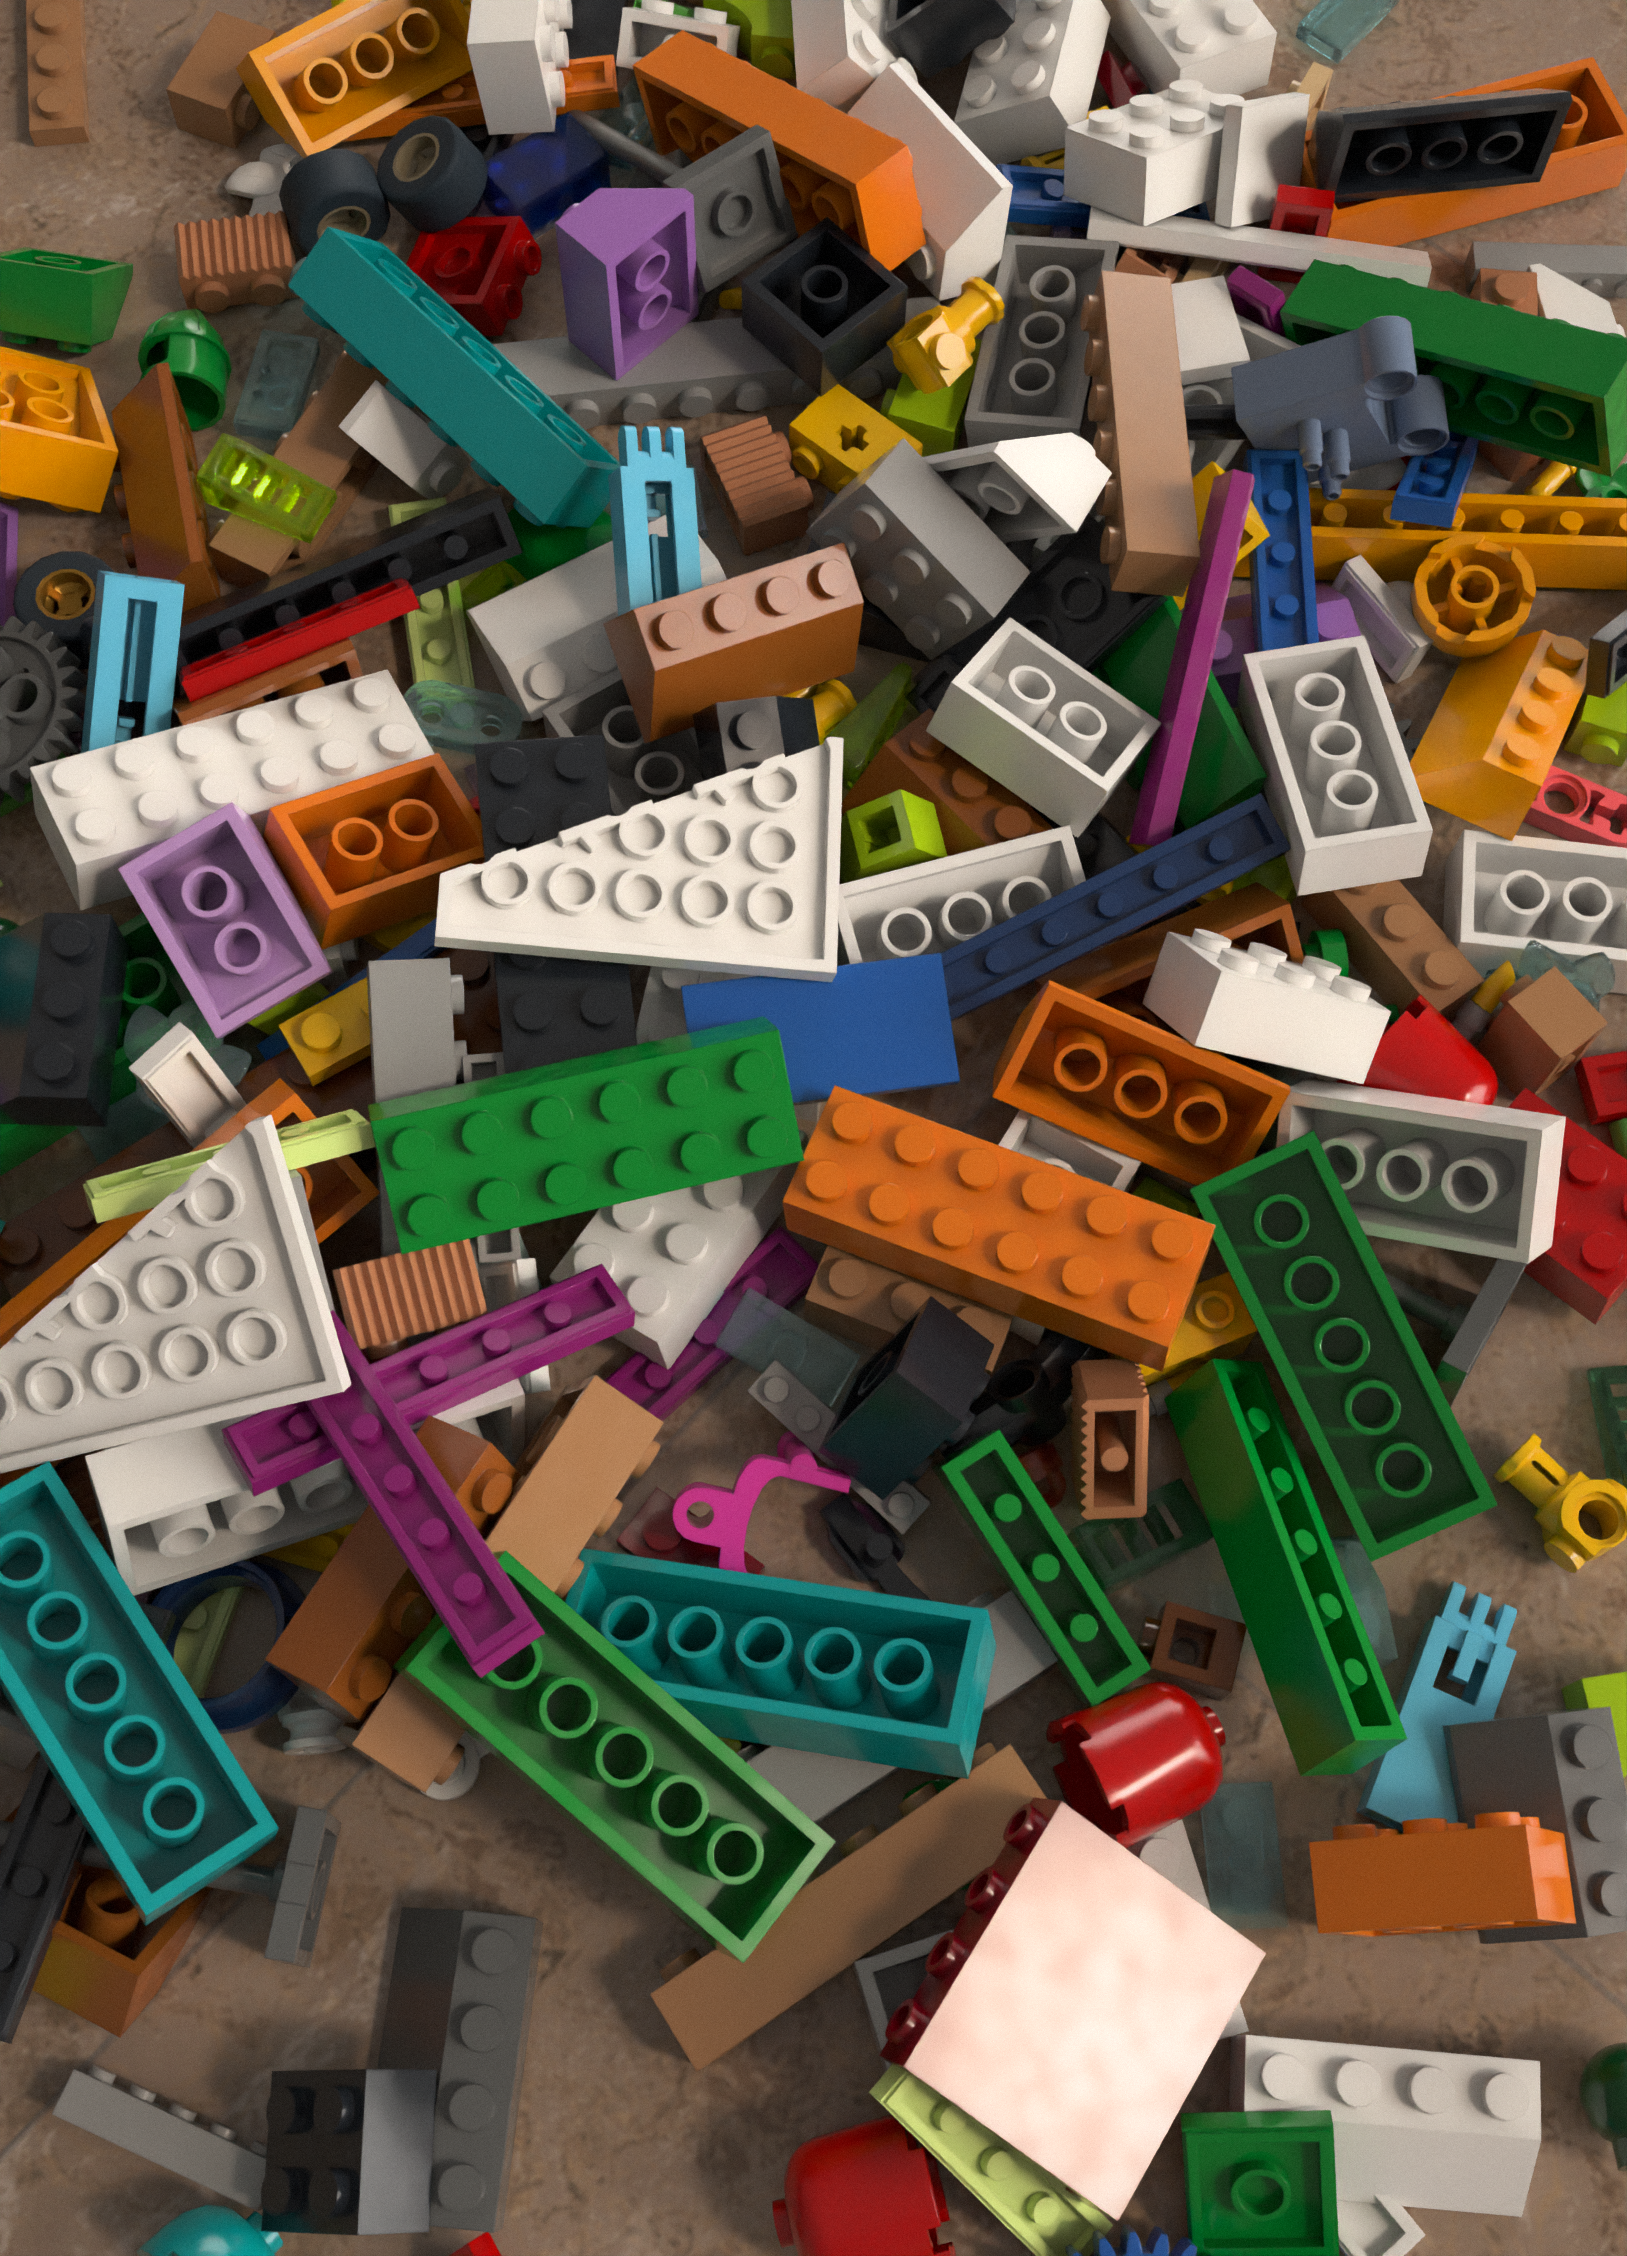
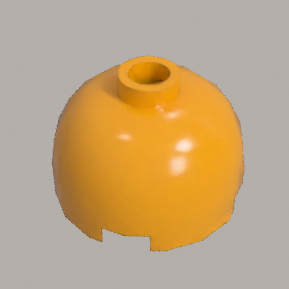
[1410,532,1536,658]

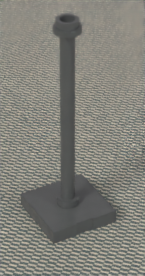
[554,110,798,293]
[1133,1160,1527,1408]
[0,1806,342,1968]

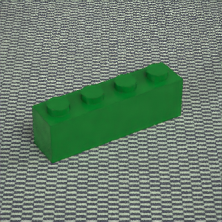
[931,1430,1151,1707]

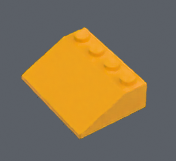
[0,346,119,513]

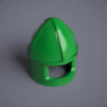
[137,308,232,431]

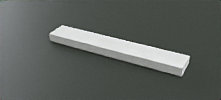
[1087,206,1432,288]

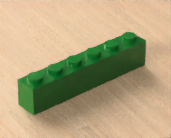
[1164,1359,1408,1776]

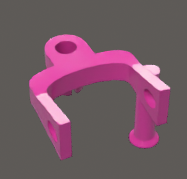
[672,1431,851,1573]

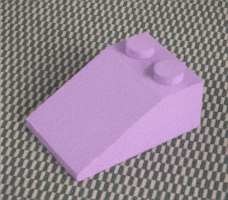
[118,802,333,1039]

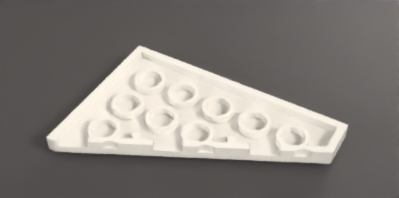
[434,737,843,982]
[0,1114,351,1474]

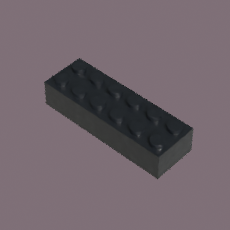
[474,734,637,1074]

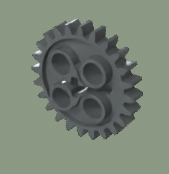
[0,616,88,808]

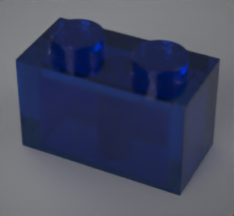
[483,112,611,240]

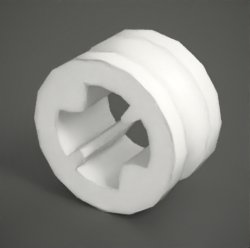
[282,1709,347,1755]

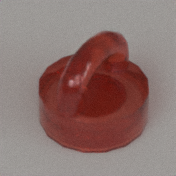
[1017,1442,1067,1510]

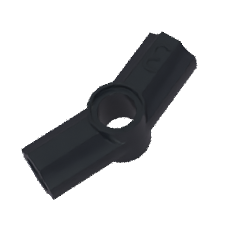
[938,1330,1108,1458]

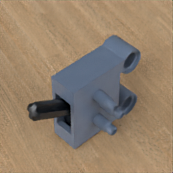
[1184,316,1450,500]

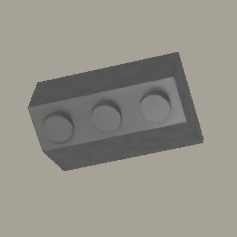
[1443,1707,1627,1944]

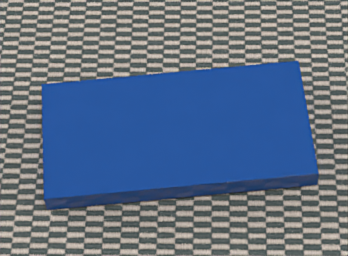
[681,953,960,1106]

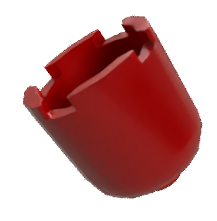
[1334,994,1499,1105]
[1046,1681,1226,1848]
[772,2114,956,2256]

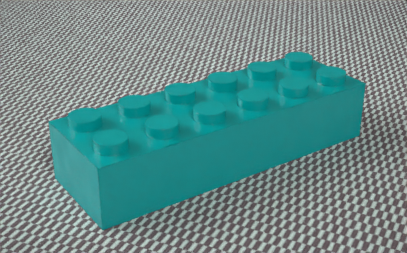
[288,227,620,528]
[0,1461,279,1926]
[565,1548,997,1779]

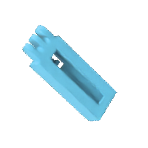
[608,425,702,616]
[81,570,185,753]
[1356,1581,1517,1833]

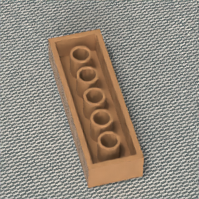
[334,1375,664,1793]

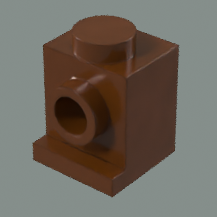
[1136,1601,1247,1701]

